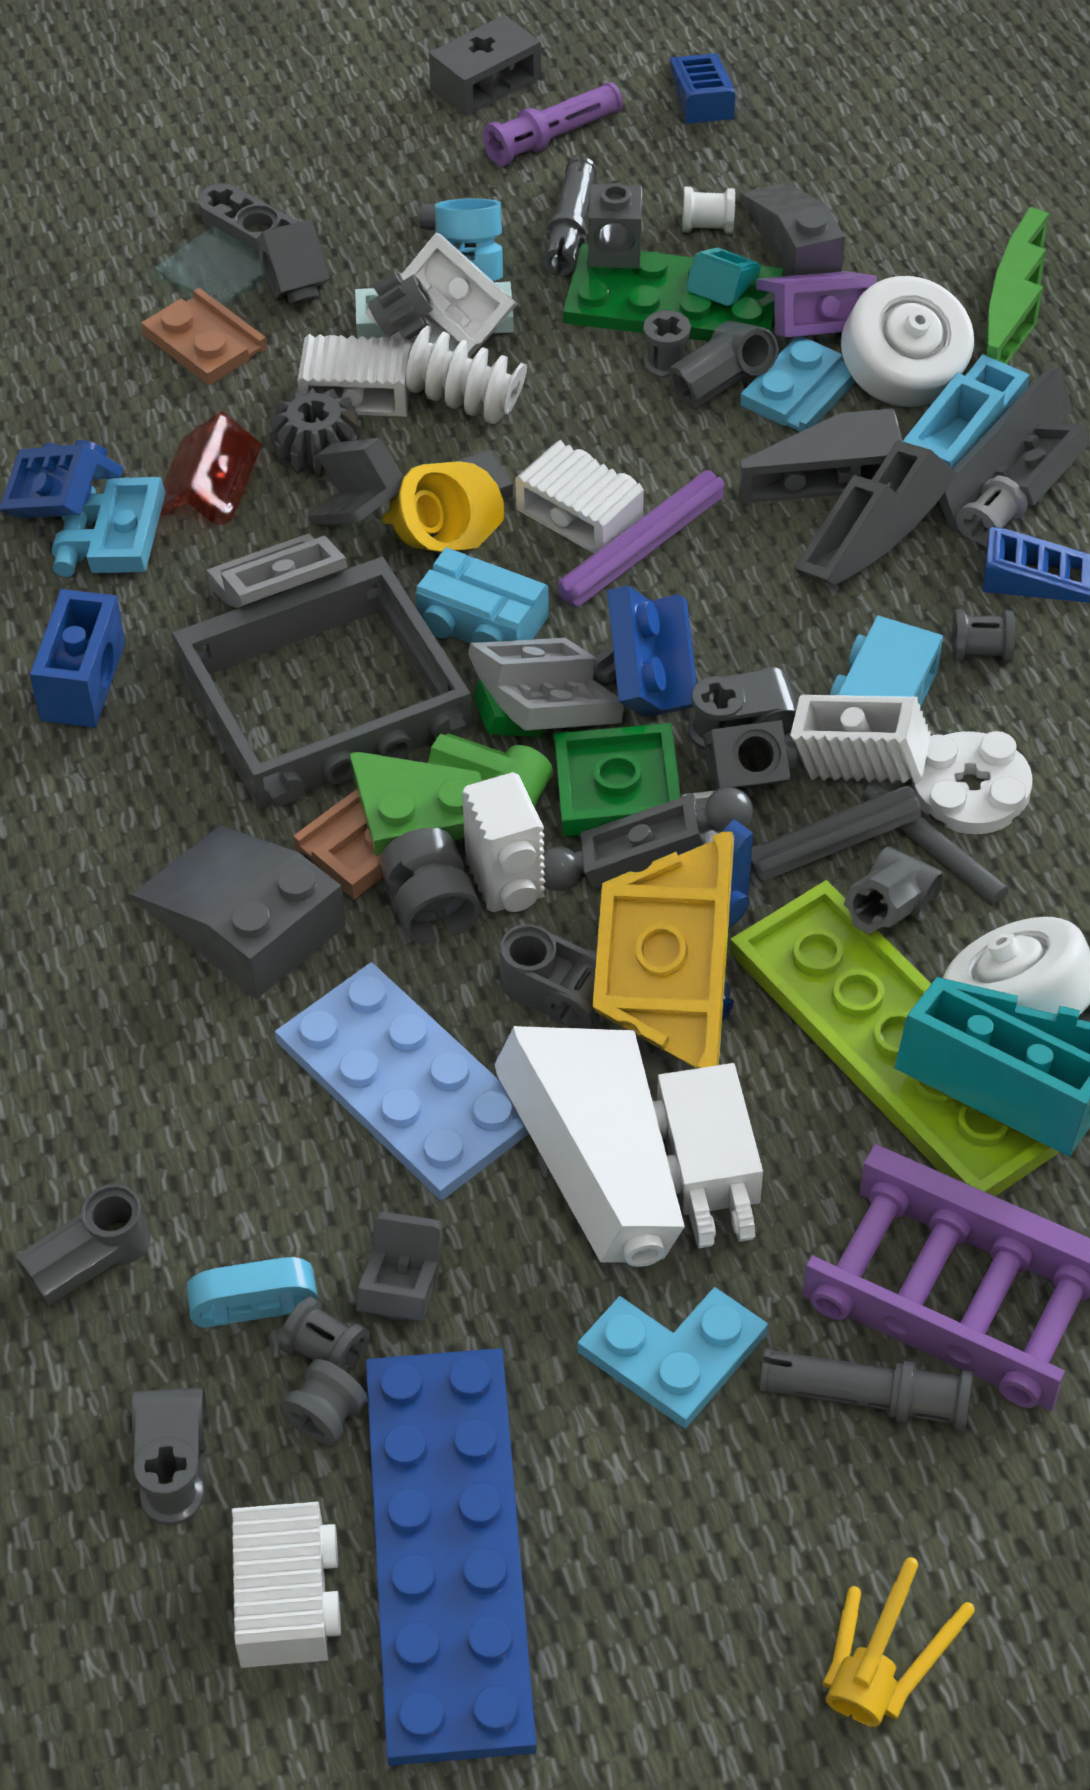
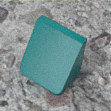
[686,247,761,306]

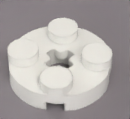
[911,731,1032,834]

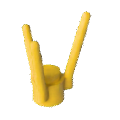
[822,1557,975,1727]

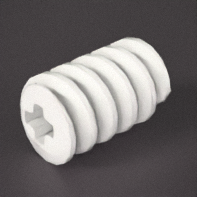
[406,326,527,424]

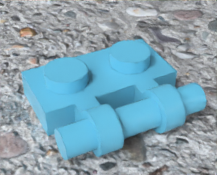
[52,477,166,577]

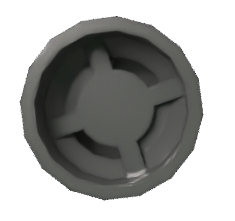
[379,828,480,944]

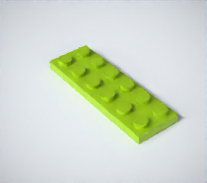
[729,880,1060,1196]

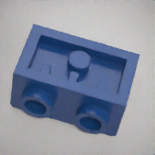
[0,440,124,518]
[607,585,697,716]

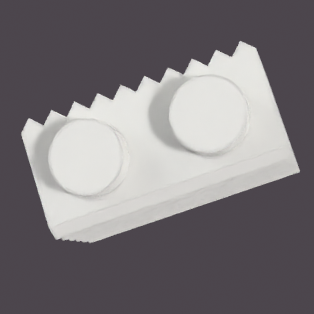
[297,334,411,417]
[515,440,644,554]
[790,695,930,783]
[462,772,545,912]
[232,1502,341,1668]

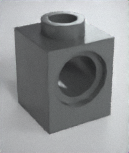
[588,183,642,268]
[255,218,330,305]
[703,720,797,791]

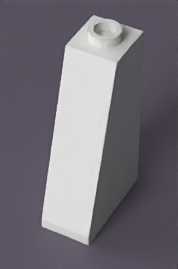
[495,1026,685,1267]

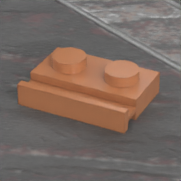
[141,288,267,385]
[293,789,383,900]

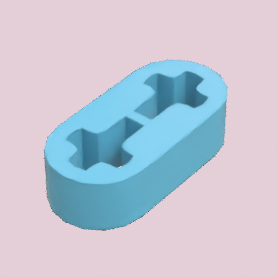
[186,1257,318,1328]

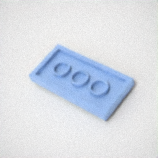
[275,962,529,1201]

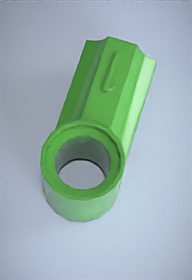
[428,733,554,808]

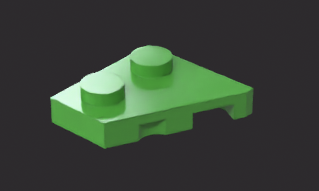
[350,752,482,856]

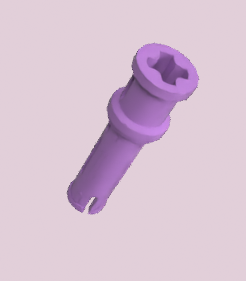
[483,82,623,167]

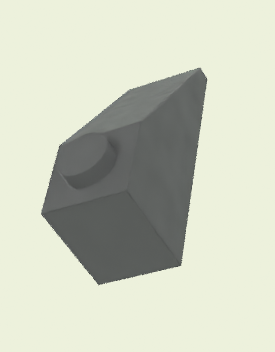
[740,182,845,276]
[738,408,903,504]

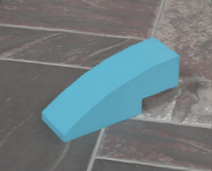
[903,354,1030,469]

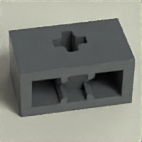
[429,14,541,116]

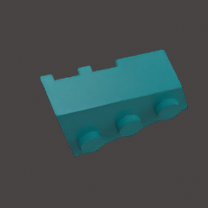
[894,977,1090,1157]

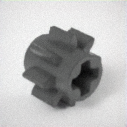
[368,271,435,340]

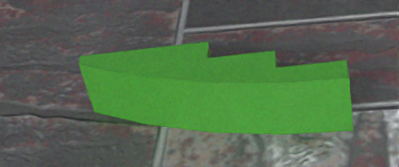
[984,207,1049,364]

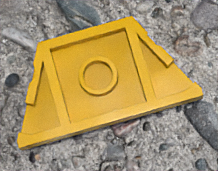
[592,832,734,1069]

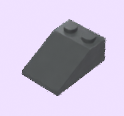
[131,825,346,1000]

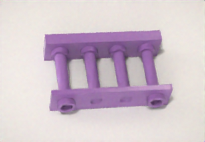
[803,1144,1090,1411]

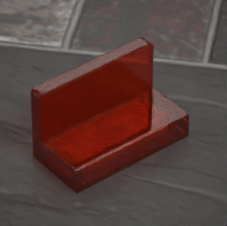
[160,411,262,525]

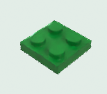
[554,723,681,837]

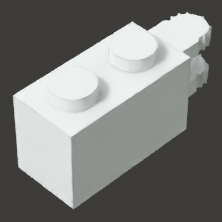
[653,1063,763,1248]

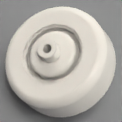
[841,276,974,407]
[943,917,1090,1015]

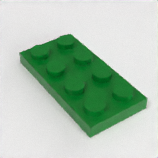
[563,244,784,346]

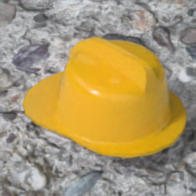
[381,461,504,552]

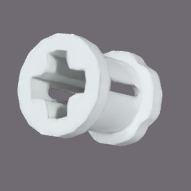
[682,186,735,235]

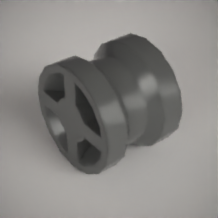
[279,1359,368,1447]

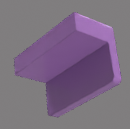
[756,271,877,337]

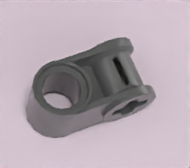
[687,667,798,750]
[499,924,597,1029]
[132,1387,207,1526]

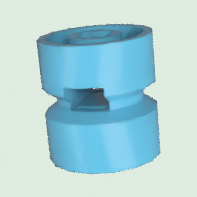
[435,198,503,281]

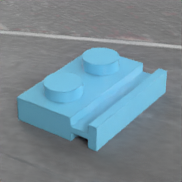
[740,336,856,433]

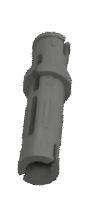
[543,157,597,276]

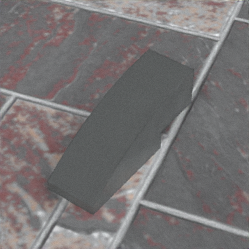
[795,440,957,586]

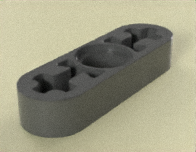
[198,183,298,255]

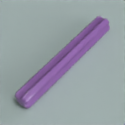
[558,471,725,607]

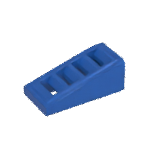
[670,53,735,124]
[982,527,1090,603]

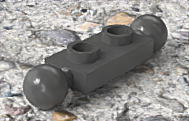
[543,787,753,891]

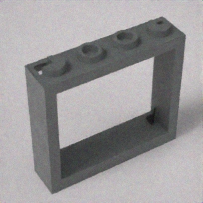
[172,556,472,809]

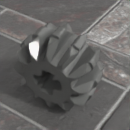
[269,386,362,477]

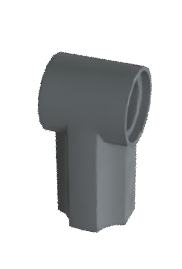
[667,321,778,409]
[844,846,945,934]
[14,1184,151,1307]

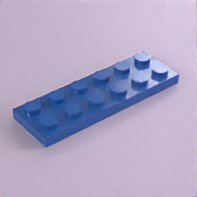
[366,1348,537,1766]

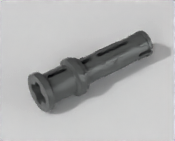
[760,1348,974,1433]

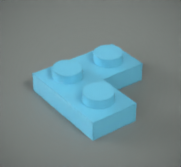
[577,1287,769,1429]

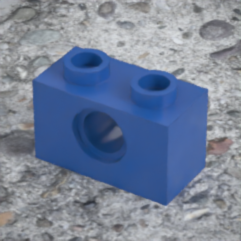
[30,589,126,728]

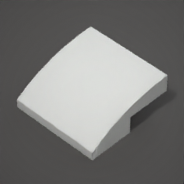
[364,233,518,358]

